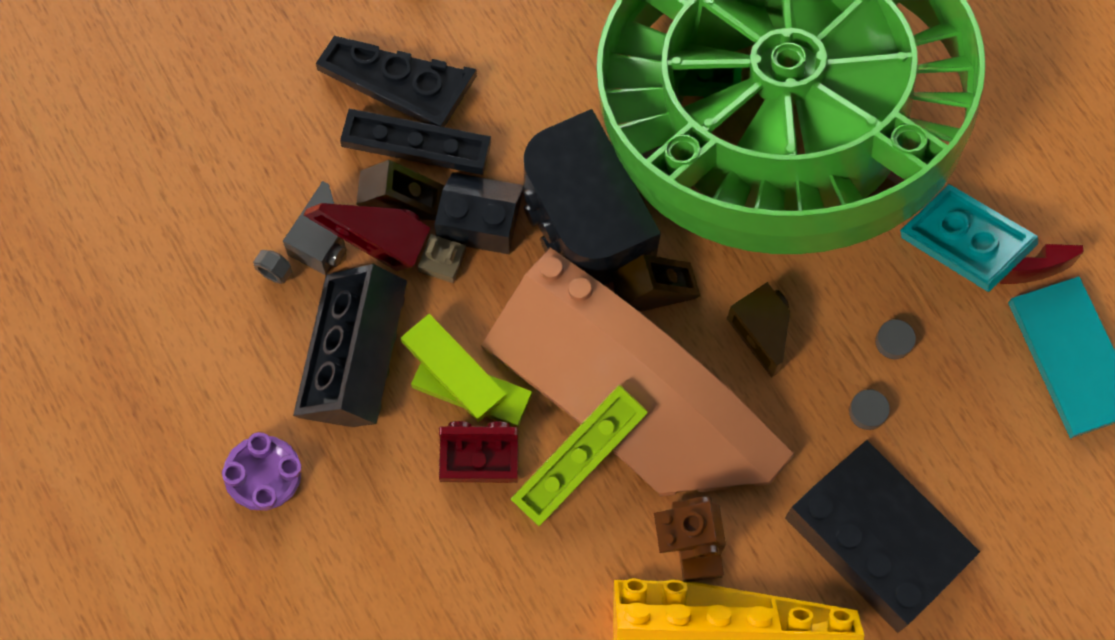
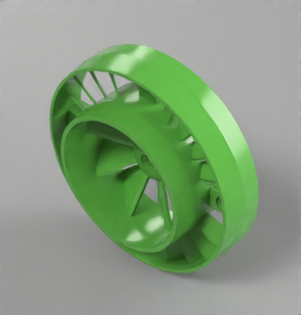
[596,0,986,254]

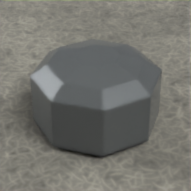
[253,250,292,284]

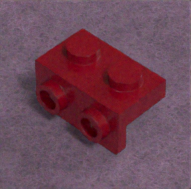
[439,421,518,483]

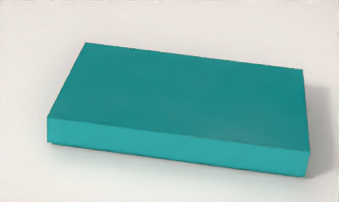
[900,184,1038,292]

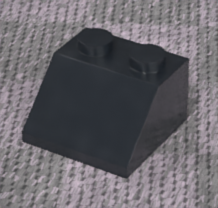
[435,172,524,254]

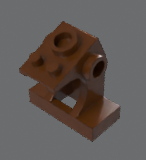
[654,497,726,582]

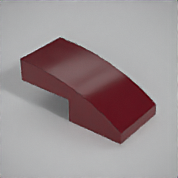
[1000,244,1084,284]

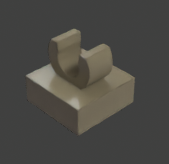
[418,234,466,283]

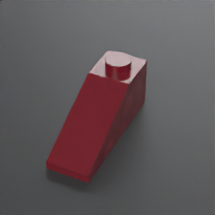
[303,203,430,271]

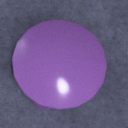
[222,432,302,511]

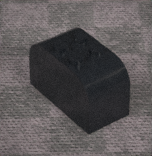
[524,109,661,285]

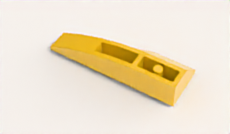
[613,578,865,640]

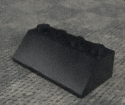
[293,264,407,427]

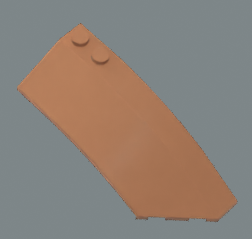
[481,247,794,497]

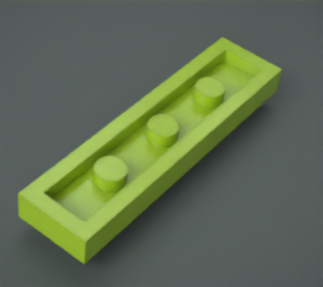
[511,384,648,526]

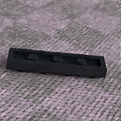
[340,108,491,175]

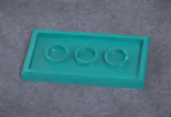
[1008,276,1115,439]

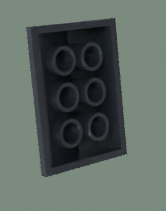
[785,440,980,633]

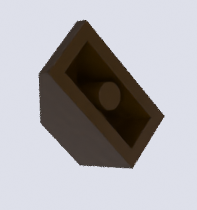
[356,160,444,220]
[610,254,700,311]
[727,282,790,378]

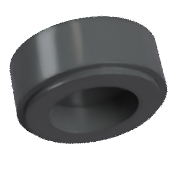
[875,320,916,359]
[849,389,890,430]

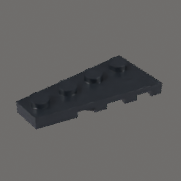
[316,36,477,127]

